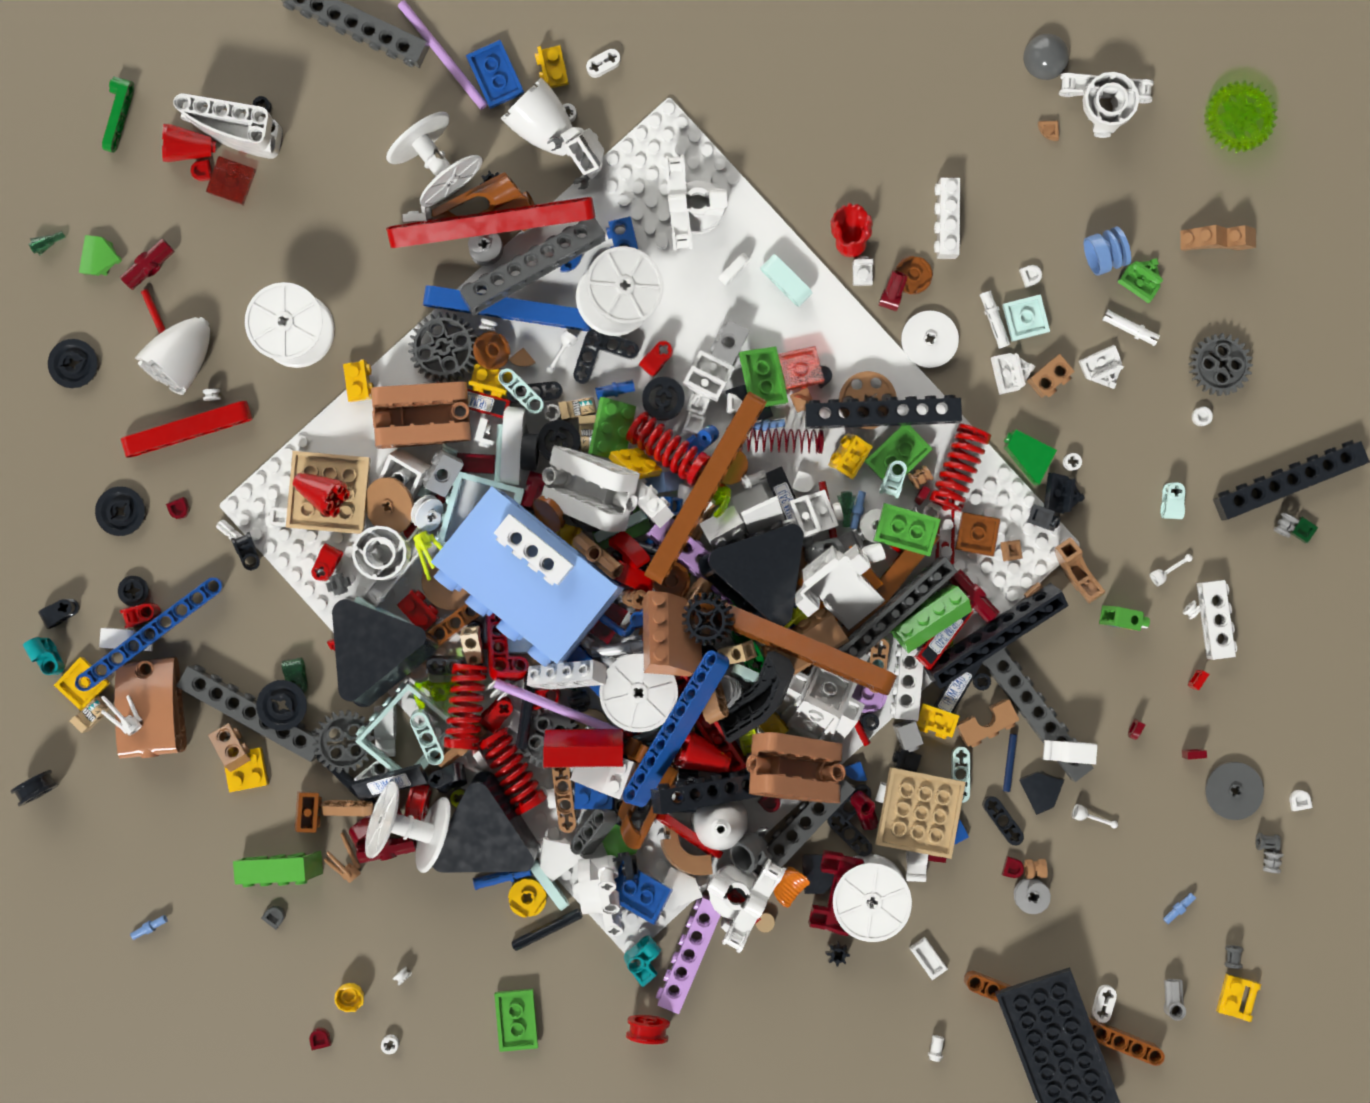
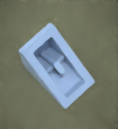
[645,471,685,493]

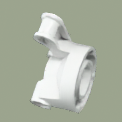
[1059,72,1154,138]
[665,155,728,251]
[352,526,436,608]
[578,855,623,936]
[707,859,786,953]

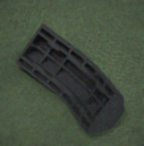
[719,651,795,743]

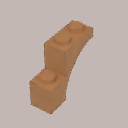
[1180,225,1256,251]

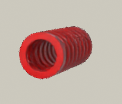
[626,411,711,486]
[929,423,992,513]
[444,664,488,750]
[477,726,547,816]

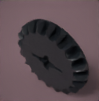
[48,339,99,389]
[95,486,146,536]
[256,680,308,731]

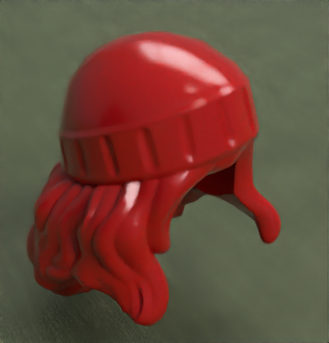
[830,203,873,258]

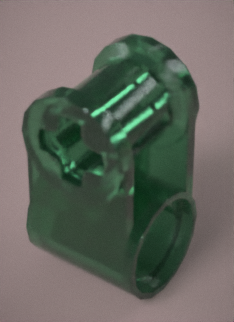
[282,657,308,693]

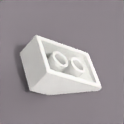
[379,447,431,509]
[739,496,785,536]
[570,758,638,800]

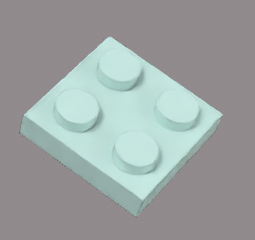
[1002,294,1050,342]

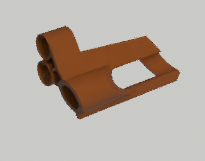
[431,172,535,231]
[618,736,678,850]

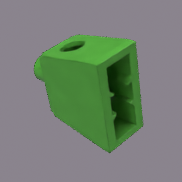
[1099,605,1150,631]

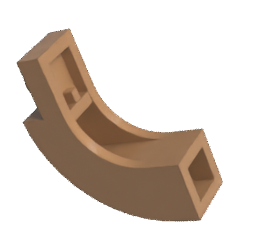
[1055,537,1105,604]
[660,818,713,875]

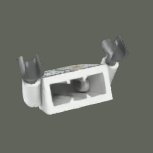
[547,127,604,190]

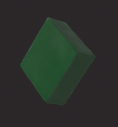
[1290,517,1318,543]

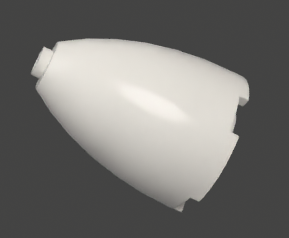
[501,77,572,156]
[135,317,210,395]
[690,792,748,850]

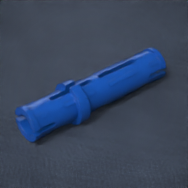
[473,869,532,890]

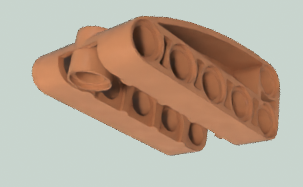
[371,382,471,449]
[115,657,187,759]
[746,732,846,803]

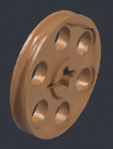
[839,371,897,430]

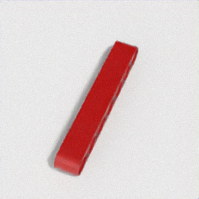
[120,400,253,458]

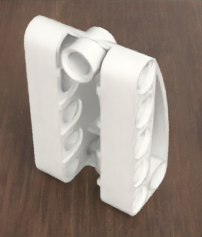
[173,94,282,159]
[542,446,640,532]

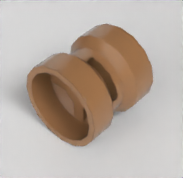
[1024,859,1048,879]

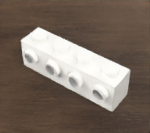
[934,178,960,259]
[635,479,674,528]

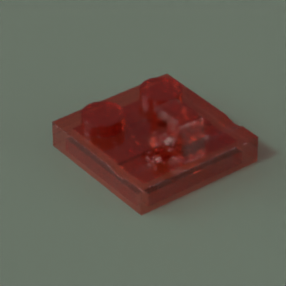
[206,156,256,206]
[778,346,824,391]

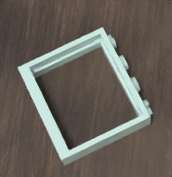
[435,472,525,547]
[355,680,461,771]

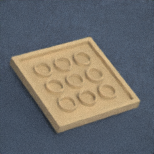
[286,451,371,534]
[875,767,966,859]

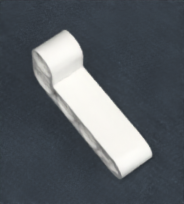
[500,406,527,485]

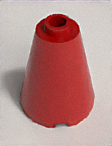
[162,123,216,163]

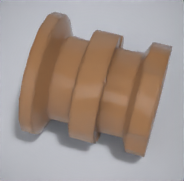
[908,465,933,490]
[622,589,647,609]

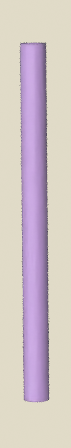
[398,0,488,110]
[493,678,621,729]

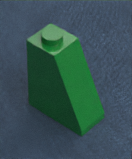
[1003,429,1057,486]

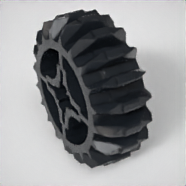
[682,592,735,646]

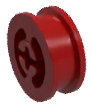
[404,784,432,822]
[626,1015,670,1045]

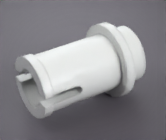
[741,470,767,489]
[928,1035,945,1062]

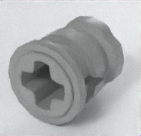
[1274,513,1299,538]
[1263,850,1284,873]

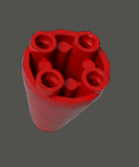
[293,473,350,518]
[673,731,731,773]

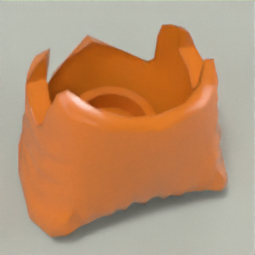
[773,867,810,907]

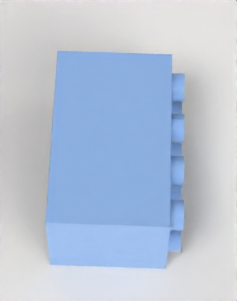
[431,486,624,667]

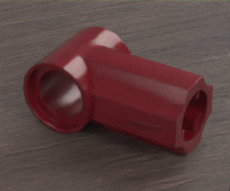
[878,270,908,312]
[521,470,546,511]
[851,791,879,830]

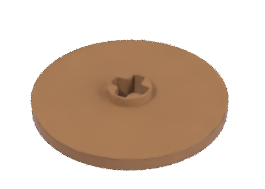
[366,477,414,533]
[421,558,470,610]

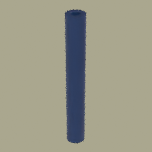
[1003,734,1017,792]

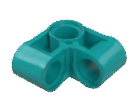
[23,637,65,675]
[624,935,662,987]

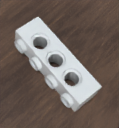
[494,514,574,586]
[1196,580,1237,660]
[890,643,924,721]
[527,660,607,691]

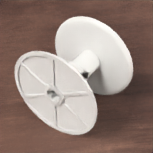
[386,112,483,207]
[576,246,664,336]
[245,282,335,368]
[599,652,678,732]
[365,782,450,873]
[833,854,912,942]

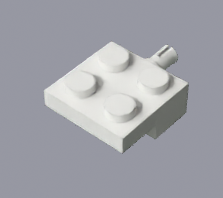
[683,350,734,407]
[781,490,838,539]

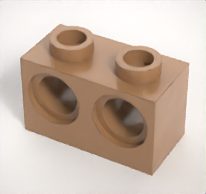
[1027,354,1075,398]
[208,723,251,772]

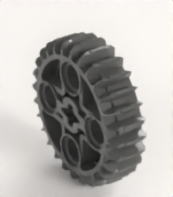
[408,312,478,383]

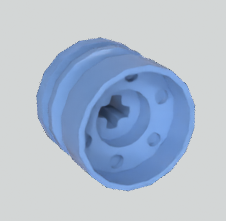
[1083,226,1131,276]

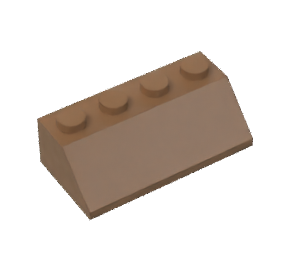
[761,607,849,676]

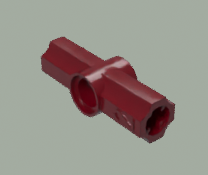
[120,239,175,290]
[948,569,999,623]
[356,837,417,864]

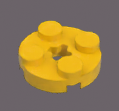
[508,877,547,917]

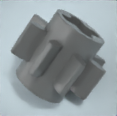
[326,573,352,596]

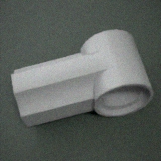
[1164,979,1186,1021]

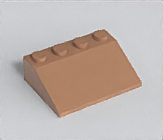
[643,591,702,677]

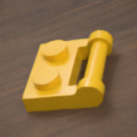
[1216,974,1262,1022]

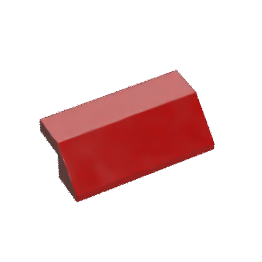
[543,729,623,768]

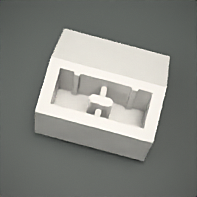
[700,505,750,550]

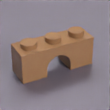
[956,698,1020,747]

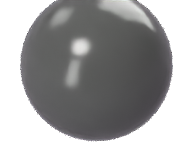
[1023,34,1069,80]

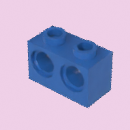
[606,216,638,249]

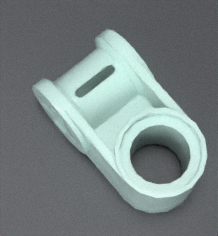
[879,461,907,499]
[1160,482,1185,519]

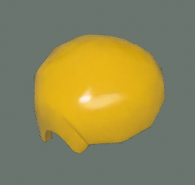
[334,983,364,1012]

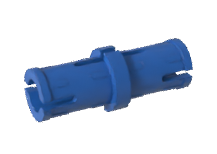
[595,379,635,400]

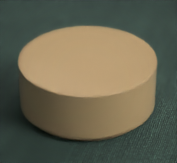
[756,912,775,932]

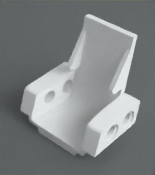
[795,544,885,630]
[777,654,869,743]

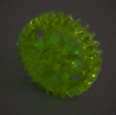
[1204,80,1278,153]

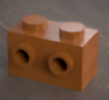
[295,791,322,833]

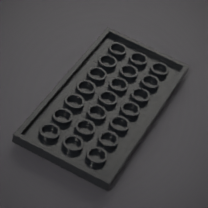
[995,967,1120,1103]

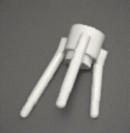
[101,695,143,736]

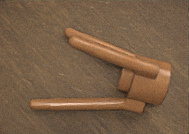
[683,577,713,610]
[324,833,361,883]

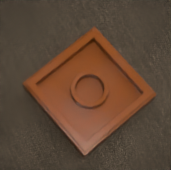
[955,512,1000,557]

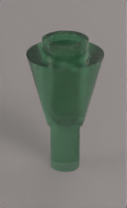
[28,231,66,256]
[837,491,856,527]

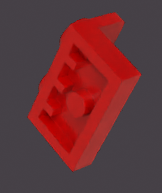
[397,589,440,630]

